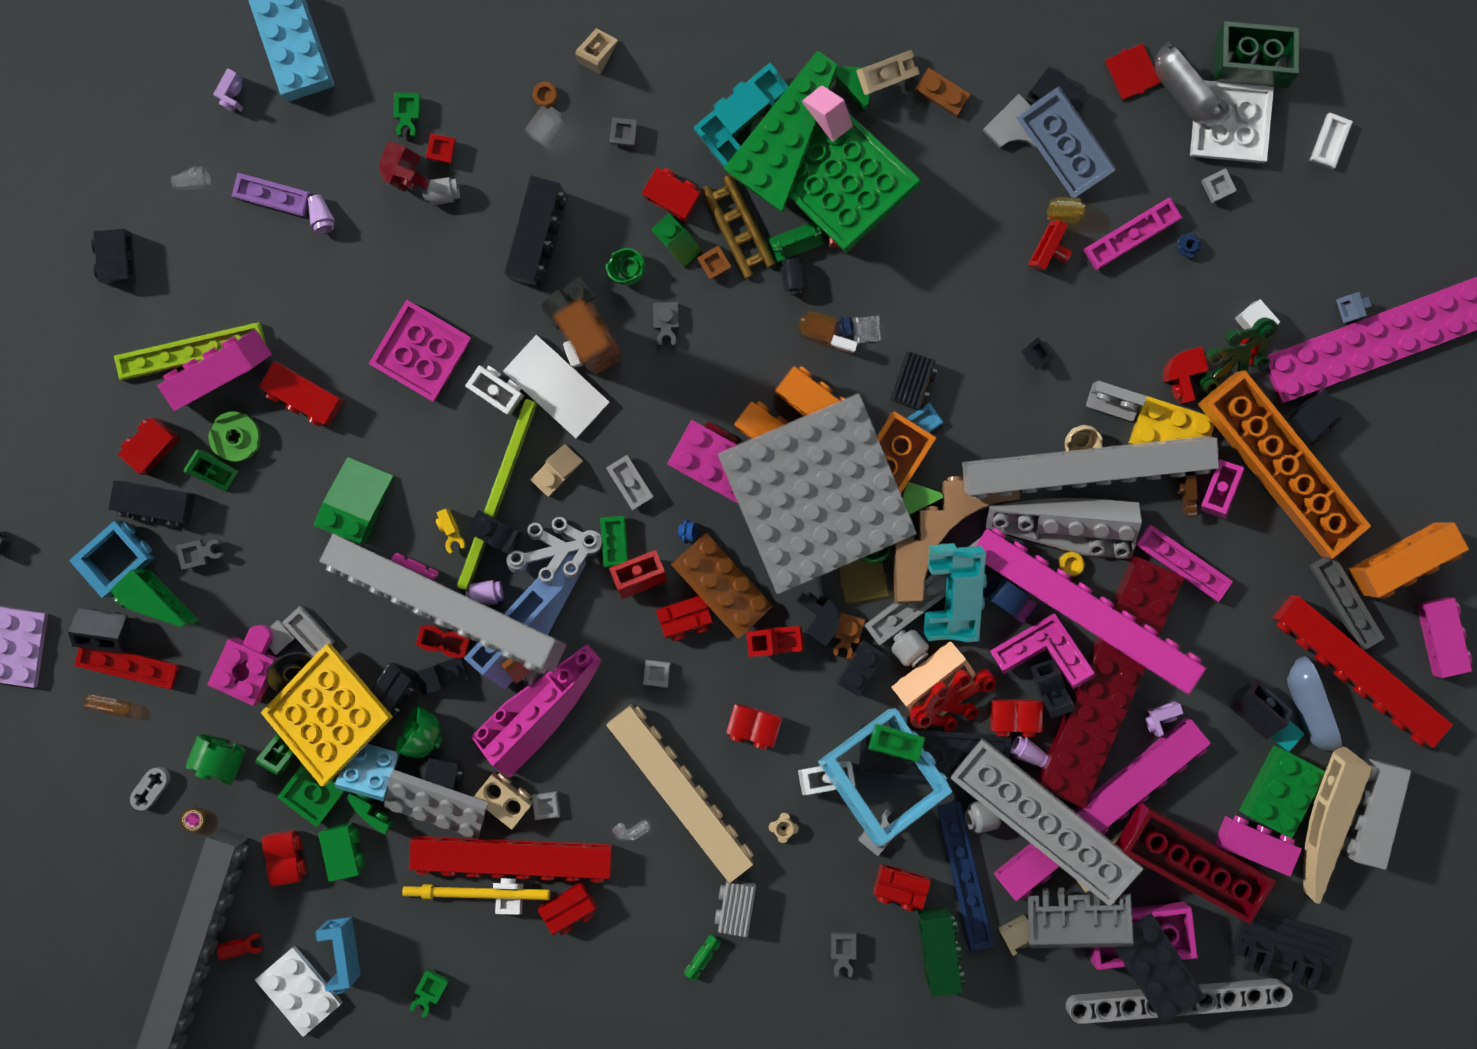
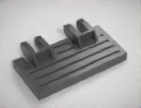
[1028,888,1134,948]

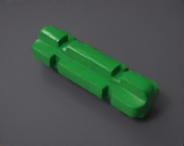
[684,934,721,981]

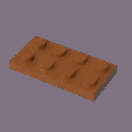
[671,532,773,639]

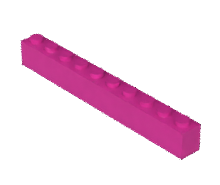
[976,528,1206,694]
[994,717,1211,901]

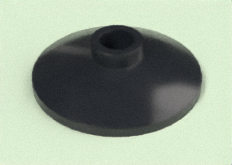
[267,652,312,692]

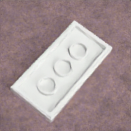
[503,335,610,439]

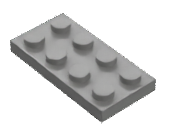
[384,770,488,840]

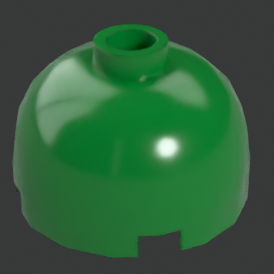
[396,707,442,758]

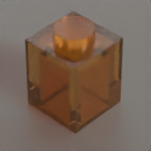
[798,310,837,345]

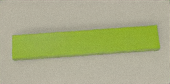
[114,322,266,381]

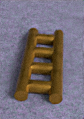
[701,175,776,279]

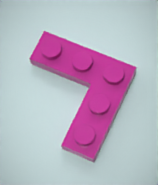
[990,613,1095,689]

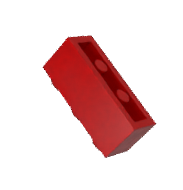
[259,361,345,427]

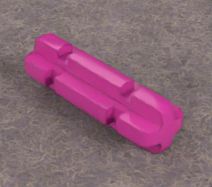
[391,553,439,581]

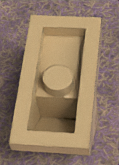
[530,444,583,497]

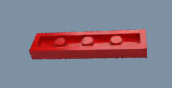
[74,647,180,689]

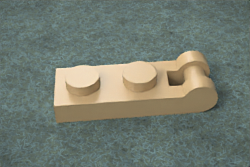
[856,50,920,95]

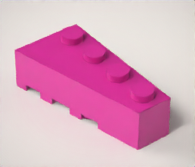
[157,329,272,411]

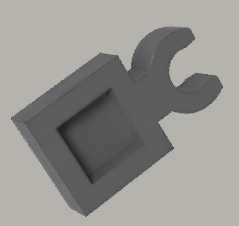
[653,302,679,346]
[176,540,224,570]
[831,932,856,977]

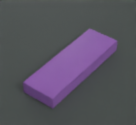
[231,173,311,217]

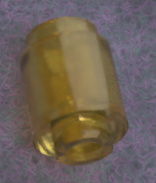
[1047,197,1085,223]

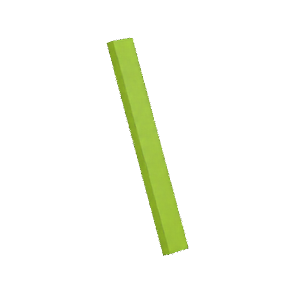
[457,399,538,590]

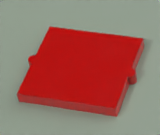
[1105,43,1161,100]

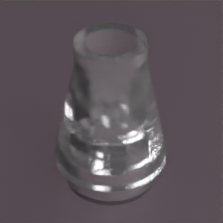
[171,165,211,190]

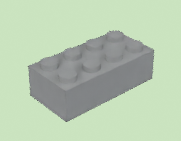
[1340,757,1411,870]

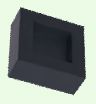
[1021,337,1054,371]

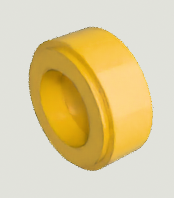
[1058,552,1085,577]

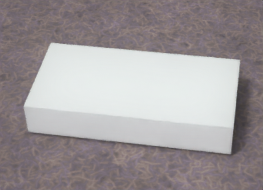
[1310,113,1353,170]

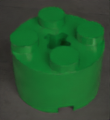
[186,734,246,785]

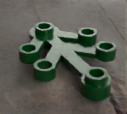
[1196,317,1278,394]

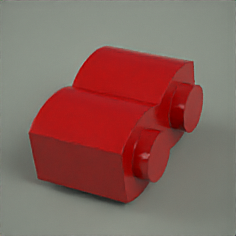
[416,624,473,658]
[990,699,1043,737]
[726,703,782,750]
[262,829,307,887]

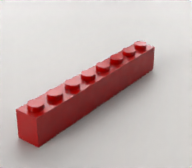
[1272,595,1453,748]
[409,836,613,882]

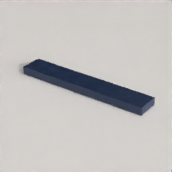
[935,799,995,952]

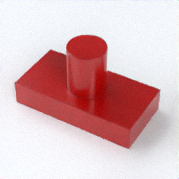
[1028,220,1072,270]

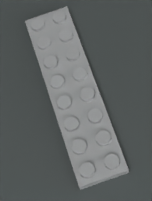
[951,738,1143,906]

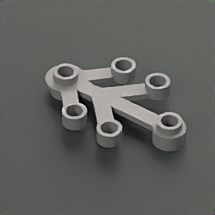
[507,517,602,585]

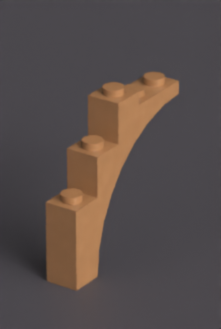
[893,476,1020,604]

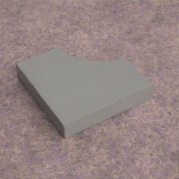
[982,94,1036,148]

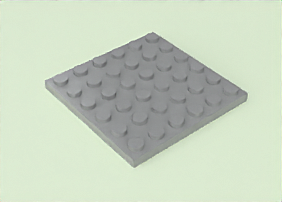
[718,394,916,594]

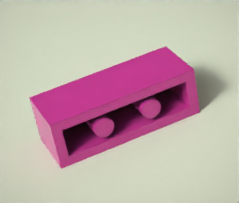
[1416,597,1472,678]
[1214,815,1302,876]

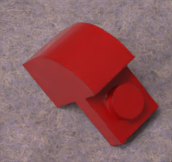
[1163,346,1208,404]
[746,625,804,657]

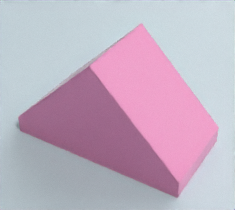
[802,86,853,142]

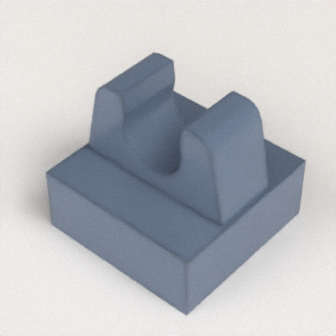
[1336,292,1372,323]

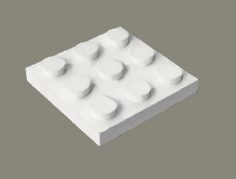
[1190,80,1274,163]

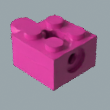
[207,625,279,706]

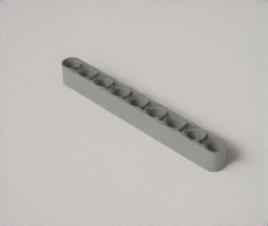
[1065,978,1293,1024]

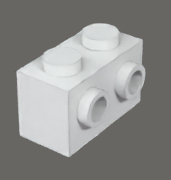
[465,365,524,416]

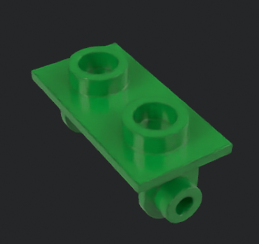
[769,221,824,262]

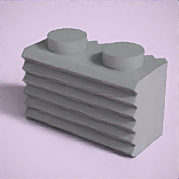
[714,880,756,937]

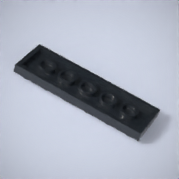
[858,725,1011,783]

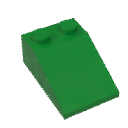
[313,457,394,545]
[110,568,200,627]

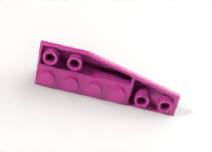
[471,645,602,778]

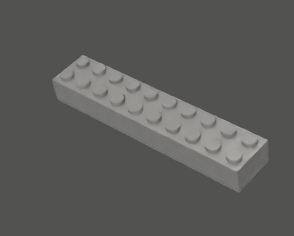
[320,534,567,674]

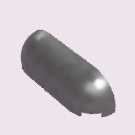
[1155,42,1230,126]

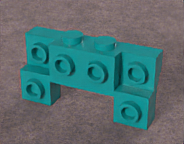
[693,63,789,168]
[924,543,987,642]

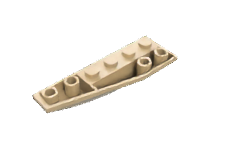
[1303,746,1372,904]

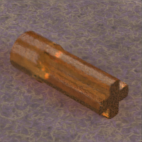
[84,694,131,717]

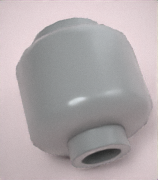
[892,630,929,667]
[964,801,1001,834]

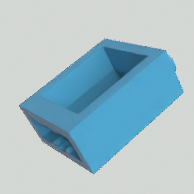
[69,521,155,598]

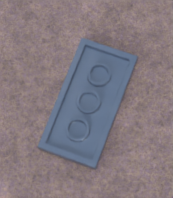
[1016,86,1116,199]

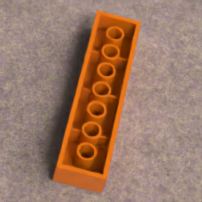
[1198,371,1371,559]

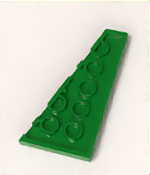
[724,50,838,214]

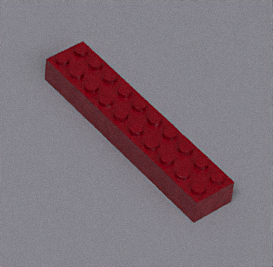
[1035,557,1185,808]

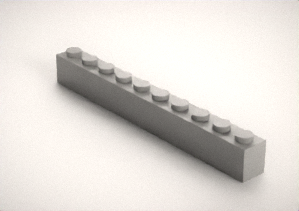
[962,436,1219,499]

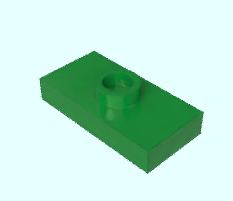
[600,516,629,567]

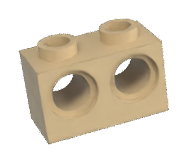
[474,772,533,829]

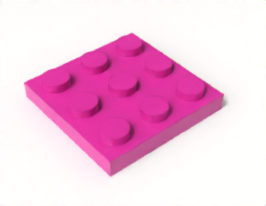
[369,299,472,402]

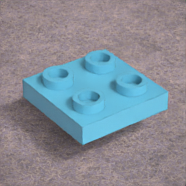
[335,744,400,801]

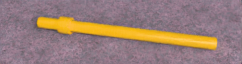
[402,884,550,900]

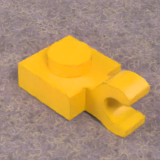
[436,509,466,554]

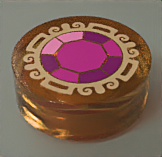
[180,806,207,833]

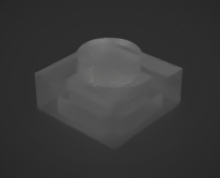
[853,315,881,343]

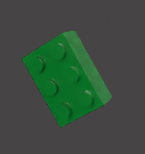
[1239,745,1325,839]

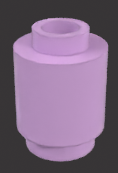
[466,580,504,606]

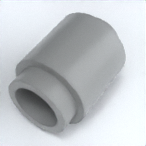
[422,177,460,206]

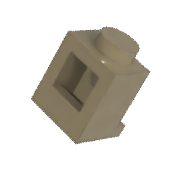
[998,915,1029,956]

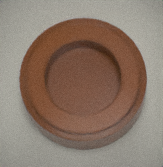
[532,82,558,109]

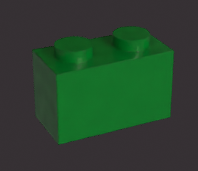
[318,822,365,882]

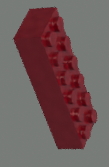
[1115,802,1276,924]

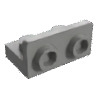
[1086,381,1147,421]

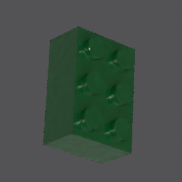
[1214,21,1299,88]
[917,907,965,997]

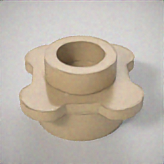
[769,813,799,843]

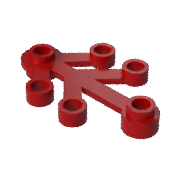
[909,669,996,732]

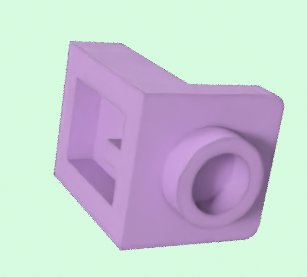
[213,68,244,112]
[1145,702,1183,737]

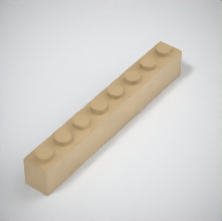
[606,704,754,883]

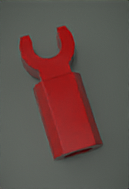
[217,933,264,961]

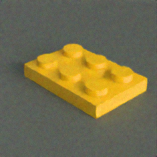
[1128,396,1215,444]

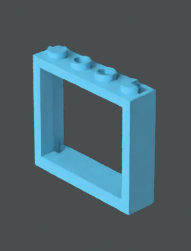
[818,708,952,846]

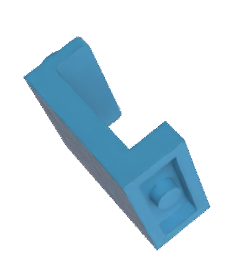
[316,917,361,994]

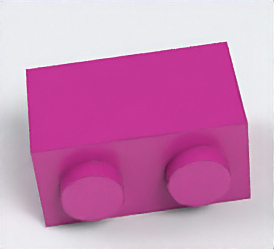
[1201,459,1244,520]

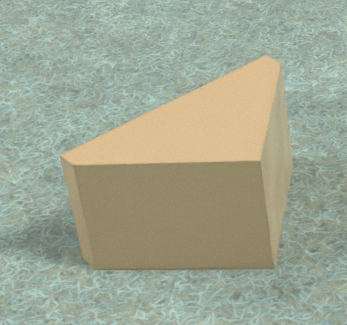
[575,28,618,74]

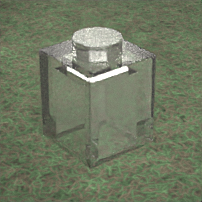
[525,105,565,150]

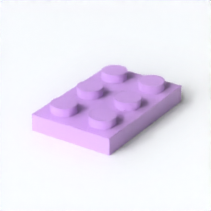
[0,606,48,688]

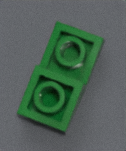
[347,792,394,834]

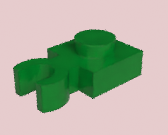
[393,93,421,138]
[410,968,449,1017]

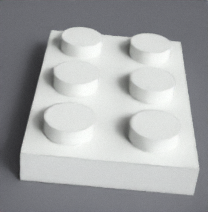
[255,946,343,1036]

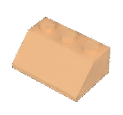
[892,641,976,729]

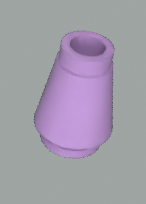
[308,195,335,234]
[1010,736,1048,767]

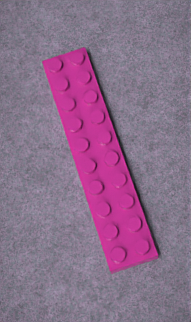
[1266,277,1477,404]

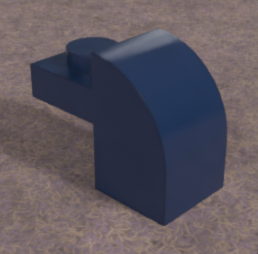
[983,570,1038,624]

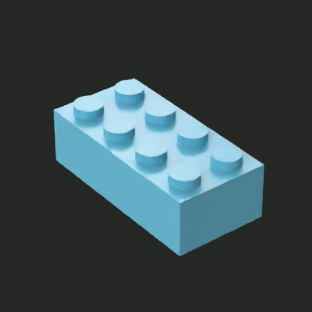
[248,0,335,102]

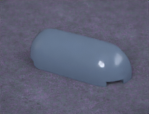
[1287,656,1342,752]

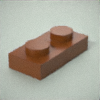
[915,68,971,117]

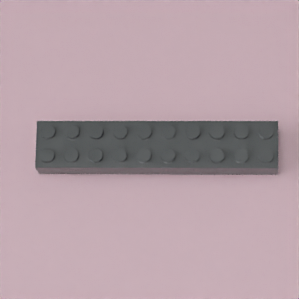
[136,829,250,1049]

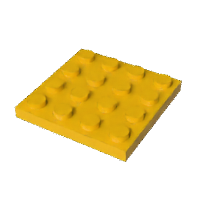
[261,644,393,787]

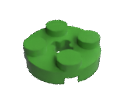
[208,412,261,462]

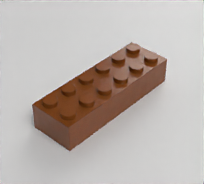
[554,299,621,375]

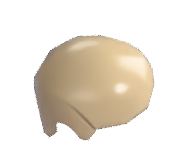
[1065,425,1103,451]

